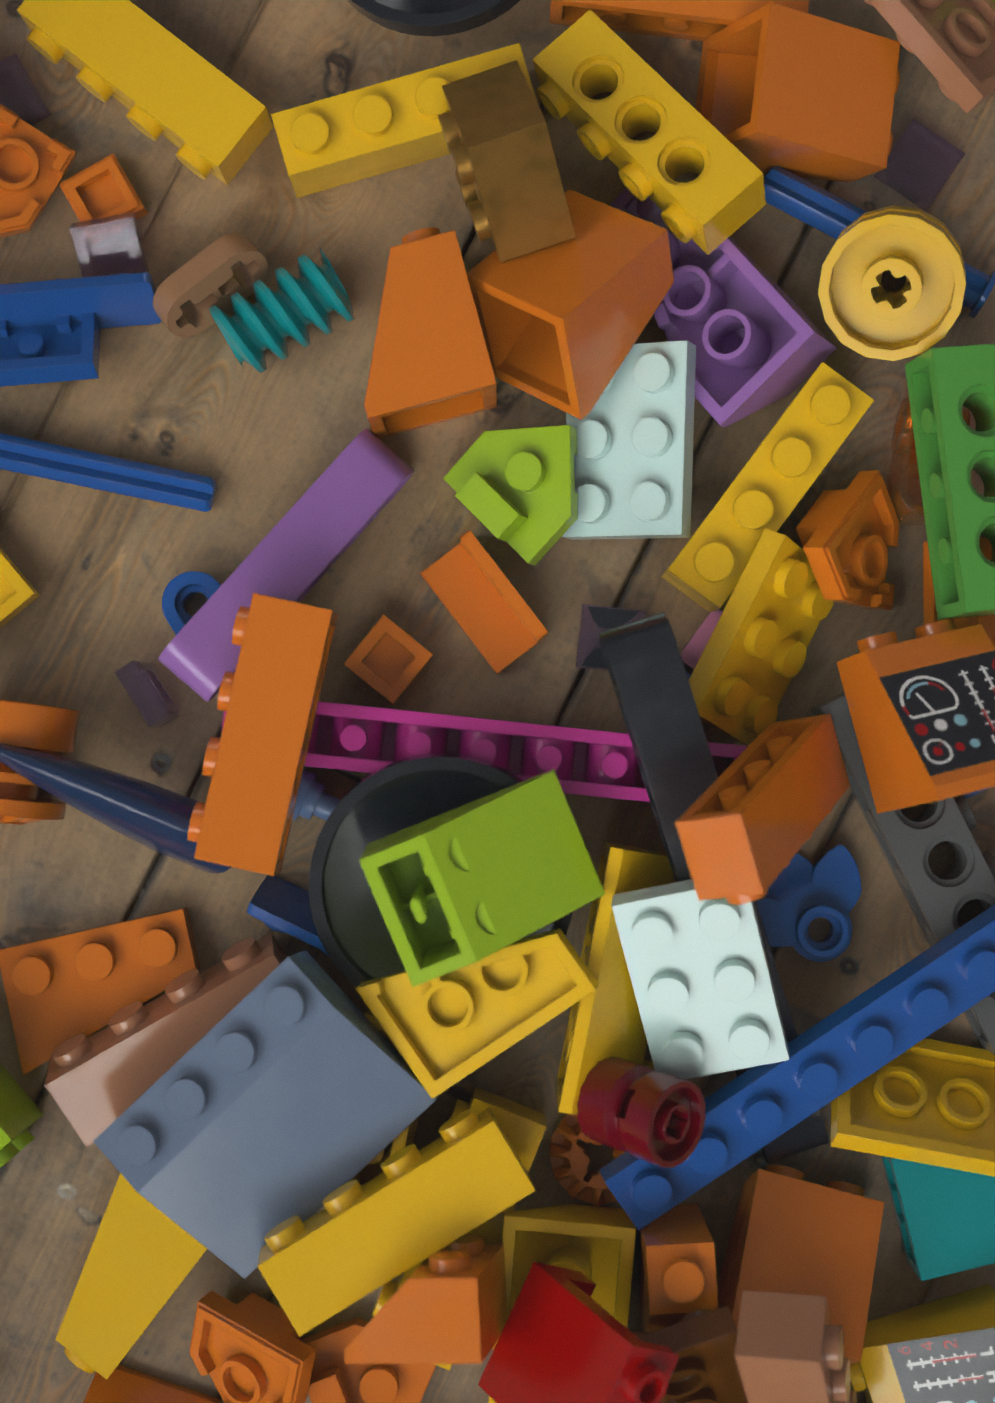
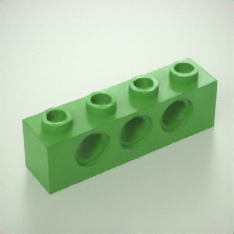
[905,344,995,621]

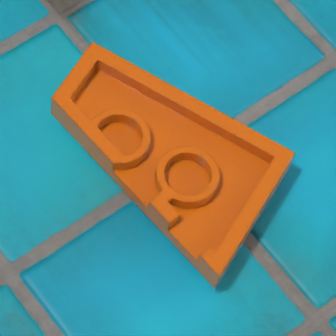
[0,907,200,1075]

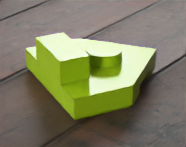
[443,425,578,566]

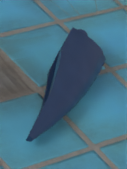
[0,743,232,874]

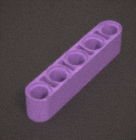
[158,428,415,702]

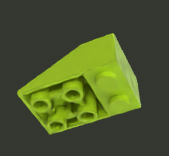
[359,769,605,987]

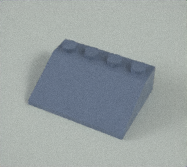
[93,950,438,1279]

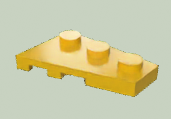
[355,928,599,1099]

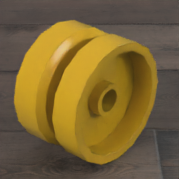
[818,205,966,361]

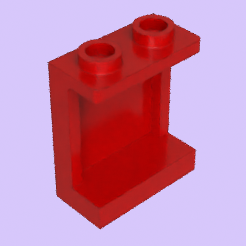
[478,1262,679,1403]

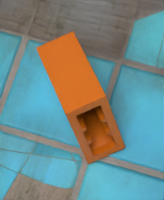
[636,1203,718,1333]

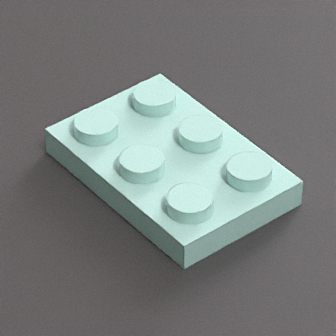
[562,340,696,540]
[612,879,789,1079]

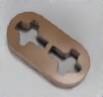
[153,233,268,338]

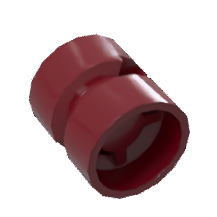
[577,1056,705,1168]

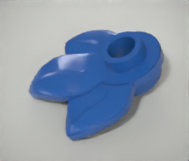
[756,844,862,962]

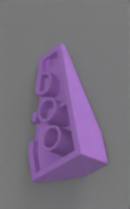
[610,179,837,428]

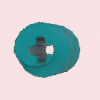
[209,247,355,373]

